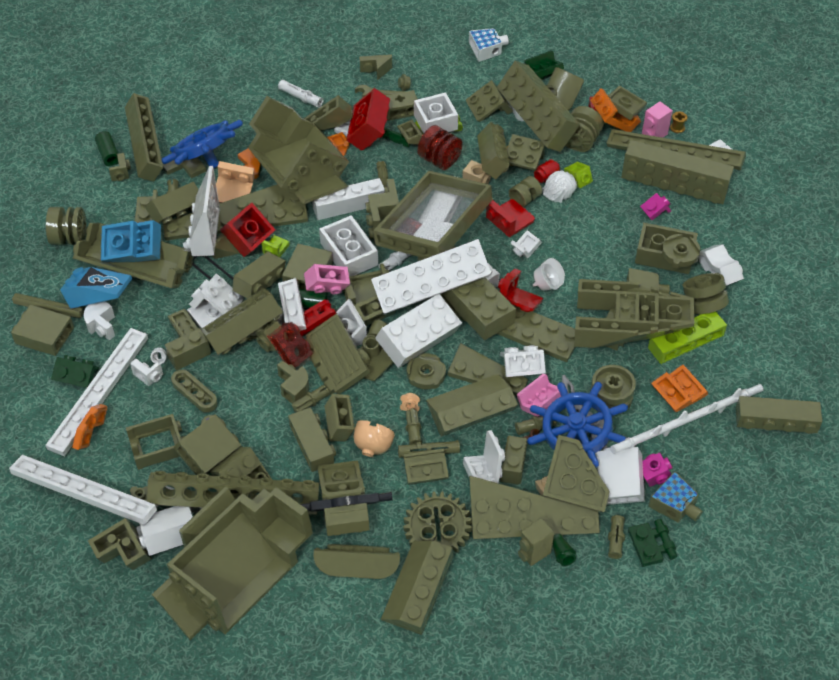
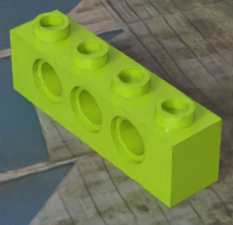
[648,311,727,364]

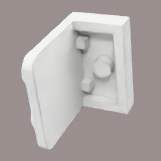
[189,274,244,314]
[463,430,505,484]

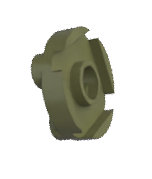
[662,234,700,269]
[407,353,446,389]

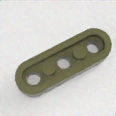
[171,370,218,412]

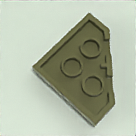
[543,435,610,513]

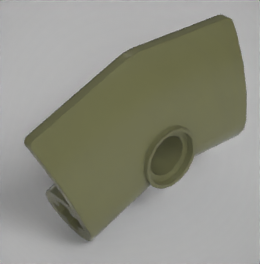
[546,67,584,111]
[358,320,394,381]

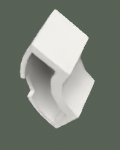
[698,244,744,285]

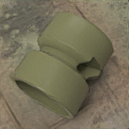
[509,176,542,207]

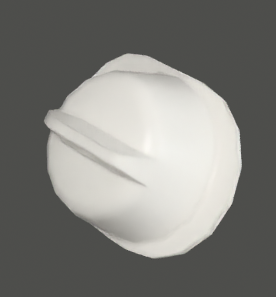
[532,258,565,291]

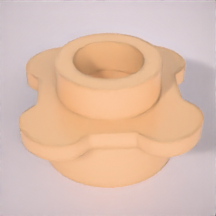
[400,393,420,412]

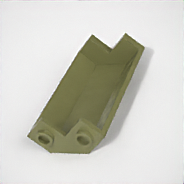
[73,222,194,288]

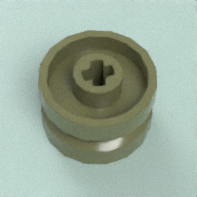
[682,273,729,314]
[590,365,636,414]

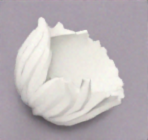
[542,170,577,203]

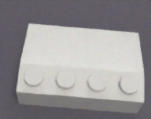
[187,166,220,256]

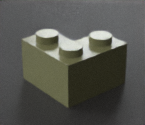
[88,518,152,570]

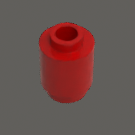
[534,159,560,183]

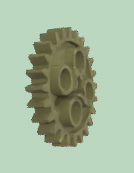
[403,491,472,553]

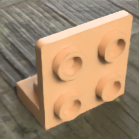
[216,161,254,203]

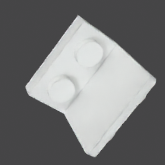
[500,345,546,377]

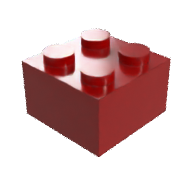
[220,202,275,257]

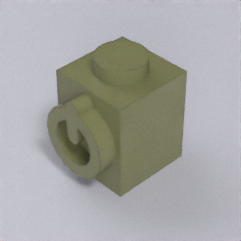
[256,321,290,352]

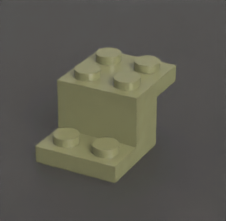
[365,179,399,245]

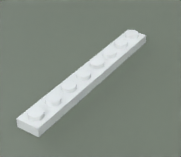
[46,328,148,457]
[9,455,157,525]

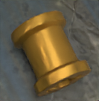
[670,111,687,133]

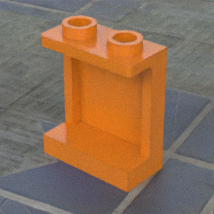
[590,89,641,132]

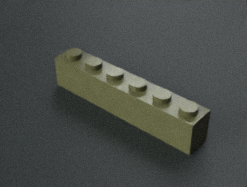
[125,93,163,182]

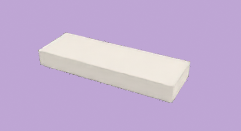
[278,278,307,334]

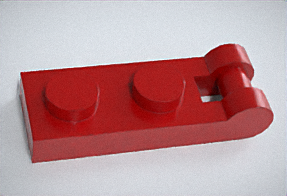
[282,300,337,342]

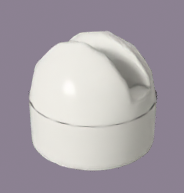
[150,348,167,364]

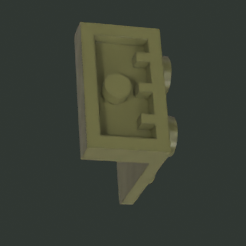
[466,80,513,122]
[507,134,545,171]

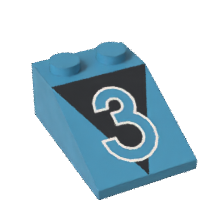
[60,267,132,309]

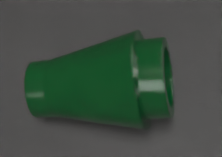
[552,534,576,566]

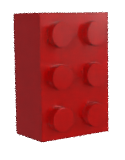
[346,88,390,150]

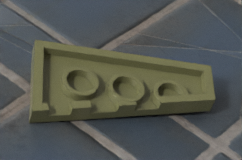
[448,343,528,396]

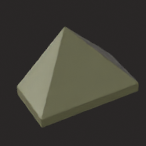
[212,233,239,259]

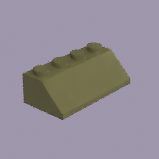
[200,288,283,355]
[426,374,518,437]
[381,540,453,635]

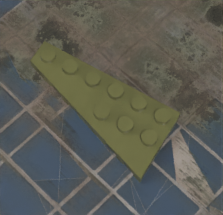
[469,476,600,539]

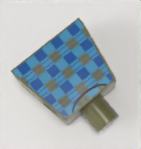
[649,472,703,522]

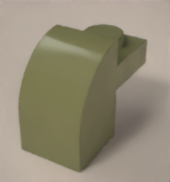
[277,360,309,404]

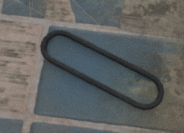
[192,256,234,280]

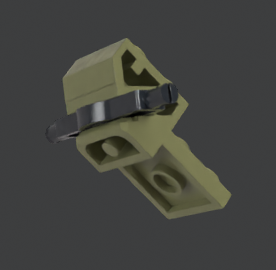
[300,460,393,536]

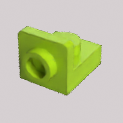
[564,161,593,188]
[262,235,289,258]

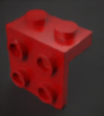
[486,199,535,238]
[498,269,543,312]

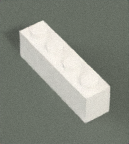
[312,178,384,220]

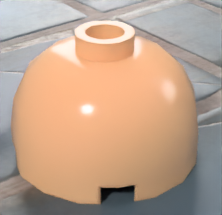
[353,420,395,457]

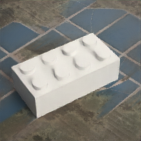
[375,294,462,368]

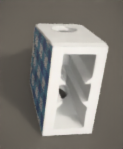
[469,29,509,62]

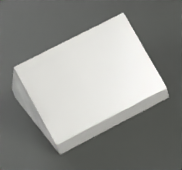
[336,299,367,346]

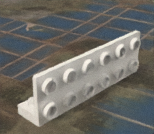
[371,239,491,314]

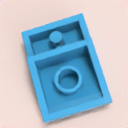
[101,220,161,262]

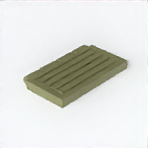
[302,314,370,395]

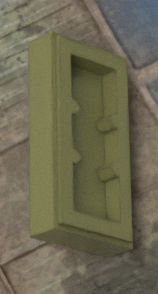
[168,309,198,337]

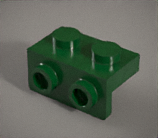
[524,50,564,79]
[51,355,99,388]

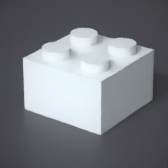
[414,92,458,138]

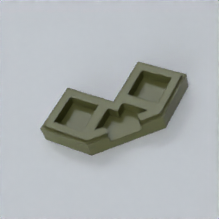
[162,157,207,178]

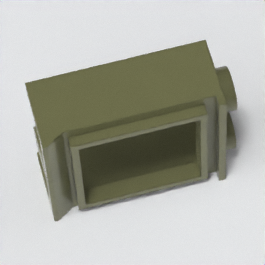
[126,414,184,470]

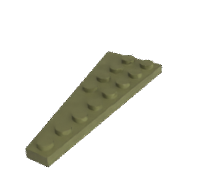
[163,184,308,241]

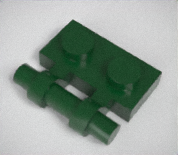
[628,519,677,567]

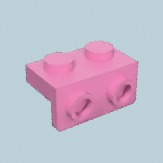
[517,373,561,417]

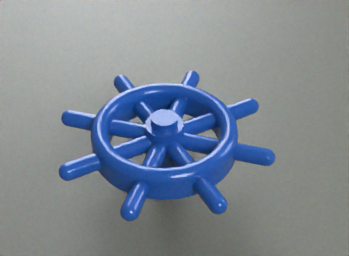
[161,120,243,168]
[527,382,628,468]

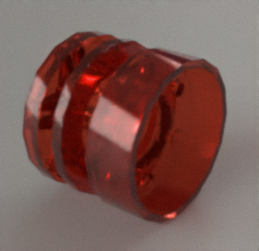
[417,125,463,171]

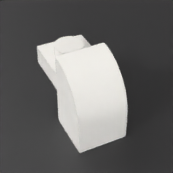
[84,301,115,340]

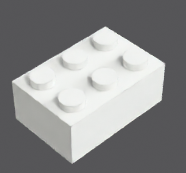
[319,215,378,277]

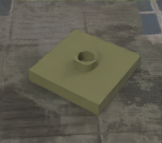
[608,86,647,120]

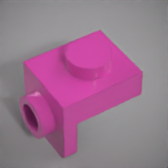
[640,193,671,220]

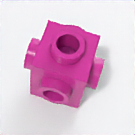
[643,453,672,487]

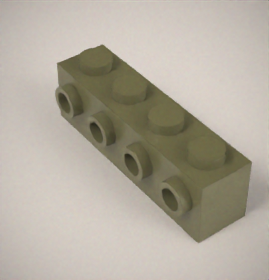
[477,122,510,180]
[736,396,822,434]

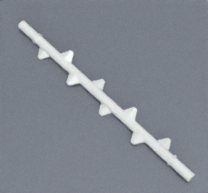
[610,384,763,454]

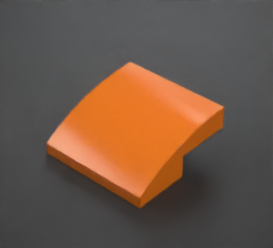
[651,365,708,412]

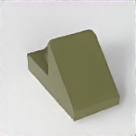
[359,54,392,80]

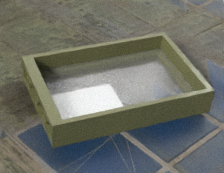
[373,171,493,259]

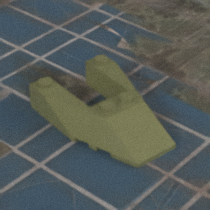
[574,279,694,348]

